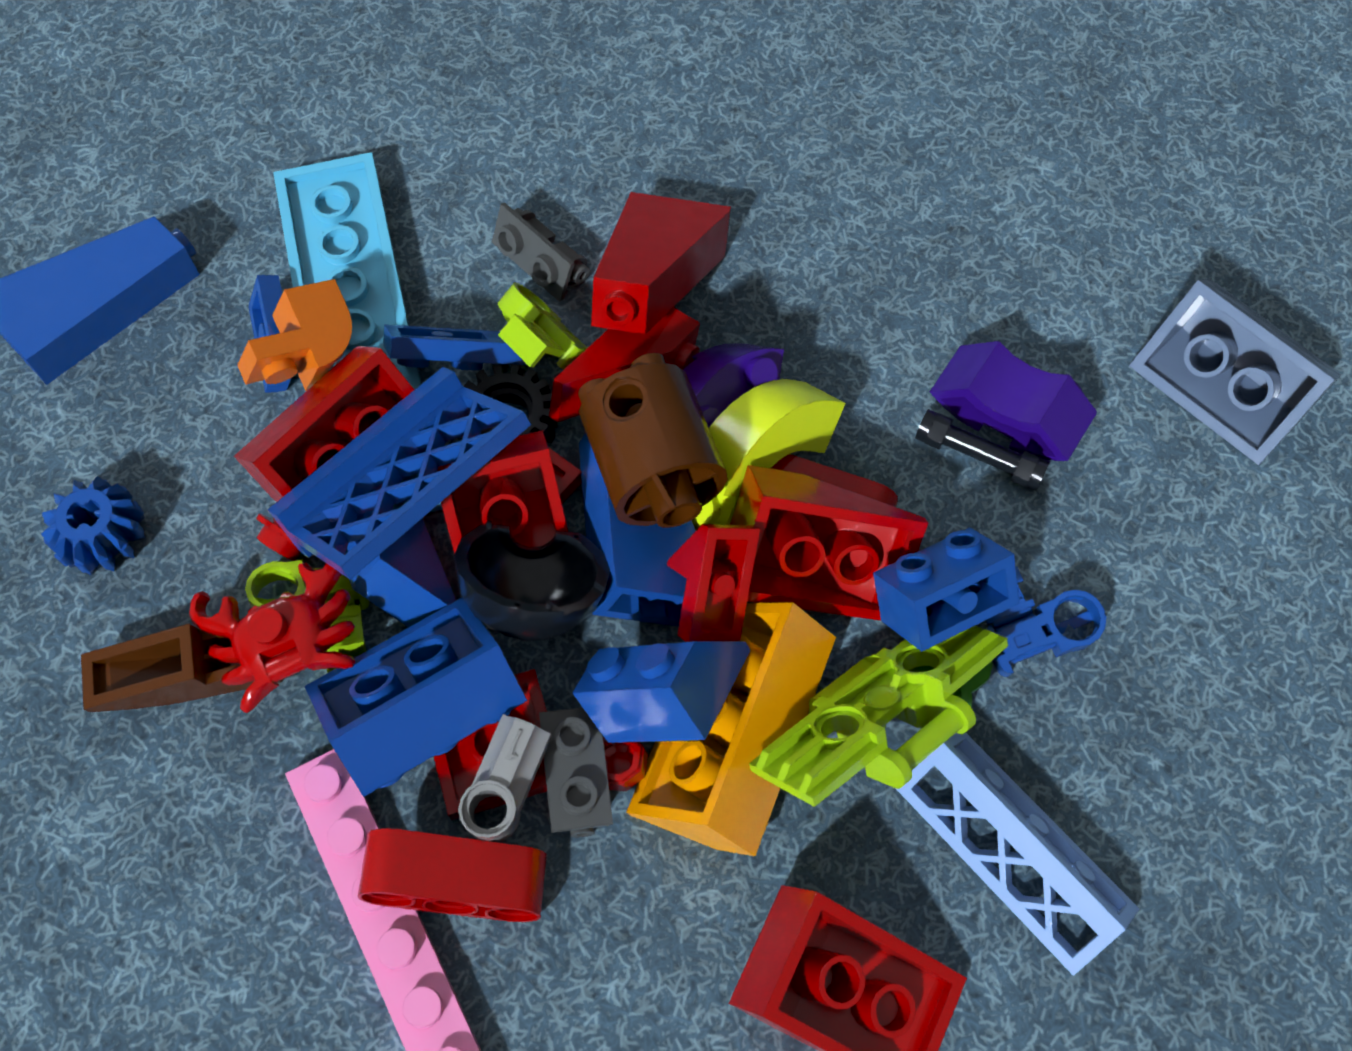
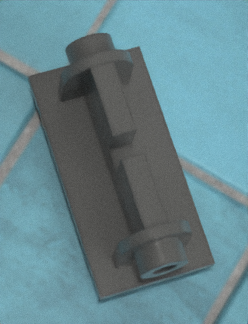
[492,202,590,302]
[539,707,613,838]

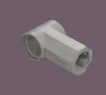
[458,714,552,843]

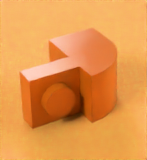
[237,279,352,391]

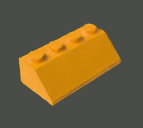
[626,602,836,856]

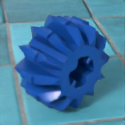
[41,476,145,575]

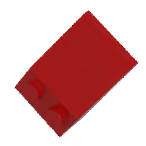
[730,465,928,621]
[728,885,967,1051]

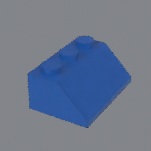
[305,598,527,797]

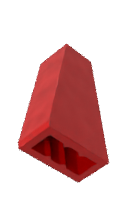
[591,192,731,334]

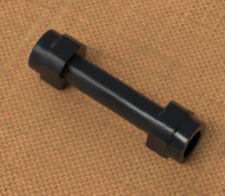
[915,409,1050,491]

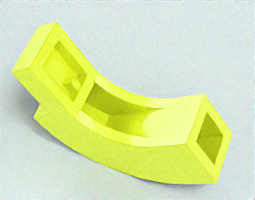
[692,379,846,530]

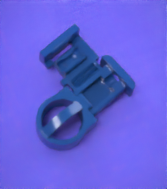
[985,566,1106,677]

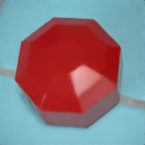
[603,737,648,792]

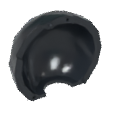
[454,520,610,641]

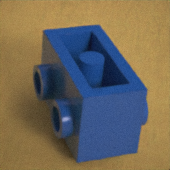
[873,527,1019,652]

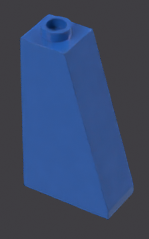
[0,216,200,385]
[579,433,696,627]

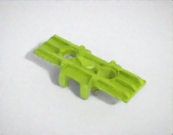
[749,626,1008,807]

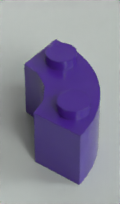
[930,341,1097,461]
[684,343,784,427]

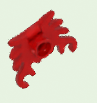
[189,554,356,713]

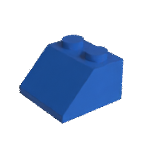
[572,641,750,743]

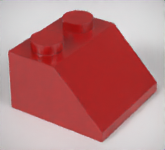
[437,430,568,554]

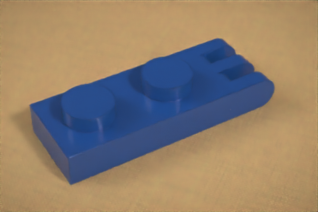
[383,324,527,370]

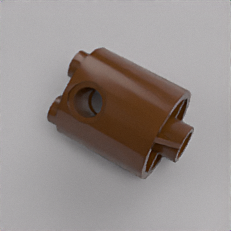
[578,353,728,528]

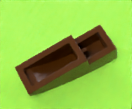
[81,619,282,712]

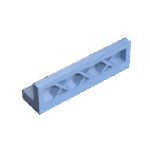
[896,733,1140,976]

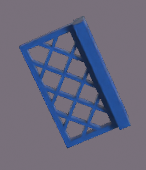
[268,367,531,580]

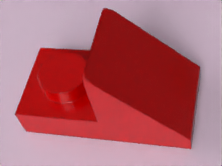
[667,524,760,642]

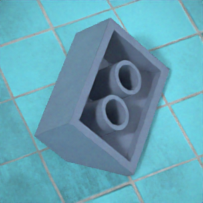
[1129,279,1342,465]

